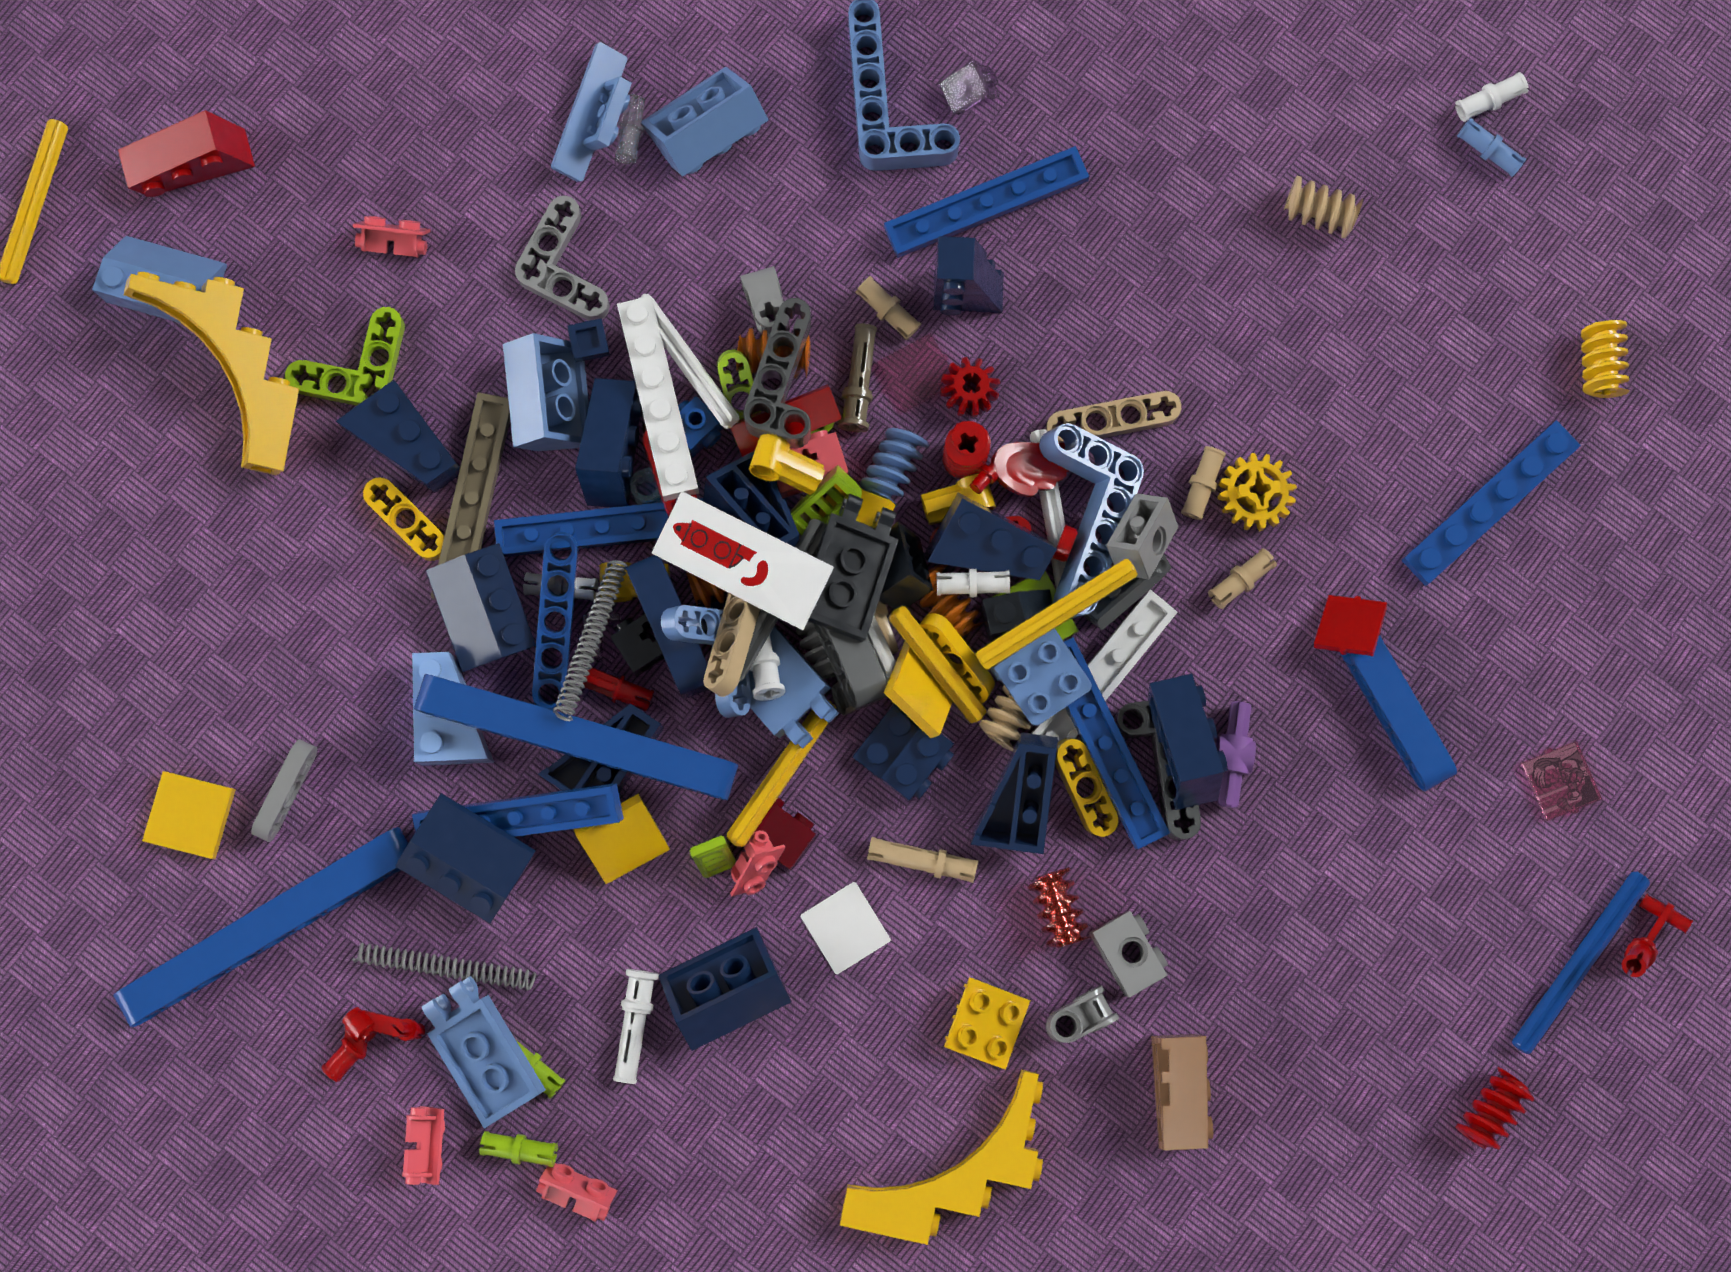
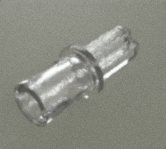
[615,94,645,164]

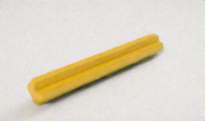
[888,606,987,724]

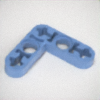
[661,605,751,718]

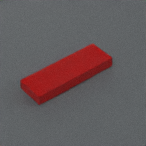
[730,384,842,457]

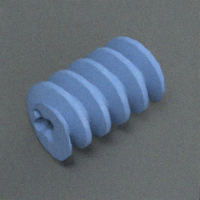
[860,428,929,508]

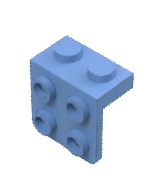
[990,628,1092,725]

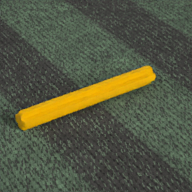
[0,119,68,284]
[976,559,1138,670]
[726,700,837,847]

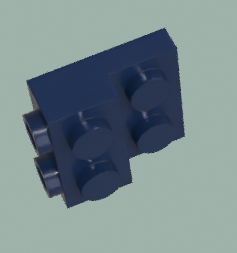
[852,703,955,802]

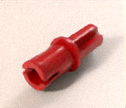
[583,667,654,712]

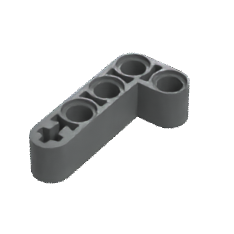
[744,298,811,449]
[813,623,887,715]
[1114,701,1201,841]

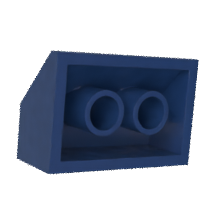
[425,543,536,672]
[395,793,536,923]
[659,927,792,1051]

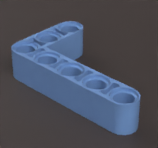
[848,0,960,171]
[1039,423,1144,619]

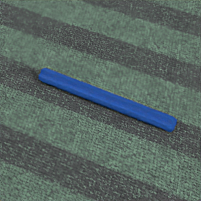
[1512,871,1650,1054]

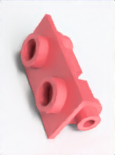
[353,216,431,258]
[730,831,785,897]
[402,1106,445,1185]
[536,1163,618,1222]

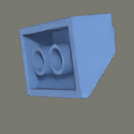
[641,67,769,177]
[92,236,227,323]
[503,333,589,451]

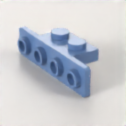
[551,42,632,182]

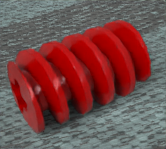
[942,421,991,479]
[1455,1067,1535,1150]

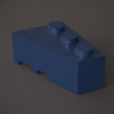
[933,236,1004,316]
[575,378,643,508]
[336,380,460,493]
[703,450,799,547]
[924,492,1057,580]
[1148,673,1228,810]
[538,704,664,794]
[970,733,1058,854]

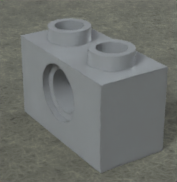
[1106,493,1178,580]
[1089,911,1168,997]

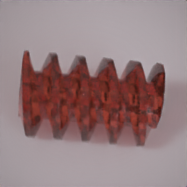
[1028,867,1092,948]

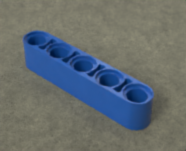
[532,532,578,710]
[1339,635,1457,792]

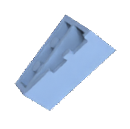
[412,652,494,766]

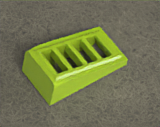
[790,465,862,536]
[689,835,736,878]

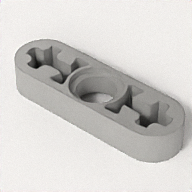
[251,739,317,842]

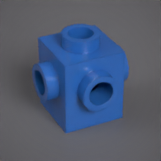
[678,396,723,457]

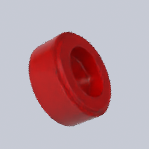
[1053,525,1078,562]

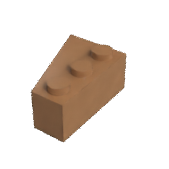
[1151,1034,1213,1151]

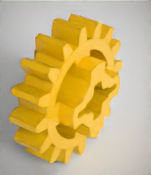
[1217,453,1297,531]

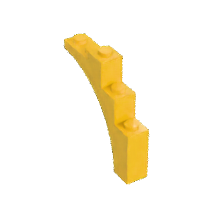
[123,272,299,476]
[840,1069,1043,1245]

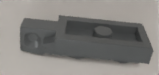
[1083,554,1172,630]

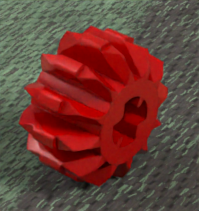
[940,357,1000,418]

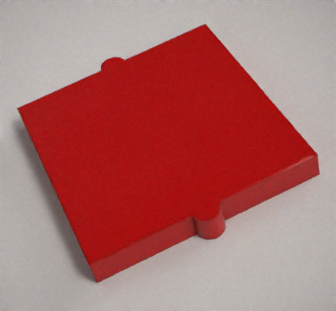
[1314,595,1388,656]

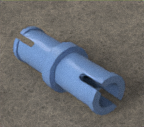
[1457,118,1526,177]

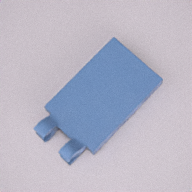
[729,625,839,748]
[421,976,546,1129]

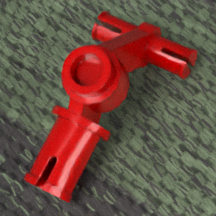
[1621,893,1694,977]
[321,1007,425,1082]

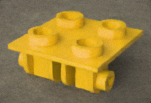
[944,977,1031,1070]

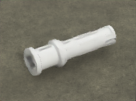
[749,635,785,701]
[613,969,659,1084]

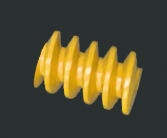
[1581,320,1630,398]

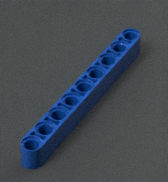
[414,674,738,801]
[113,827,409,1028]

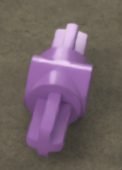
[1216,701,1256,808]

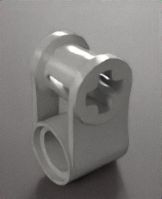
[740,266,783,336]
[1045,985,1119,1043]

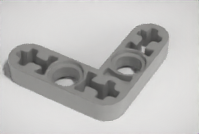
[515,195,610,321]

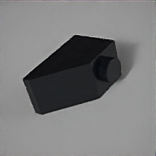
[980,589,1053,641]

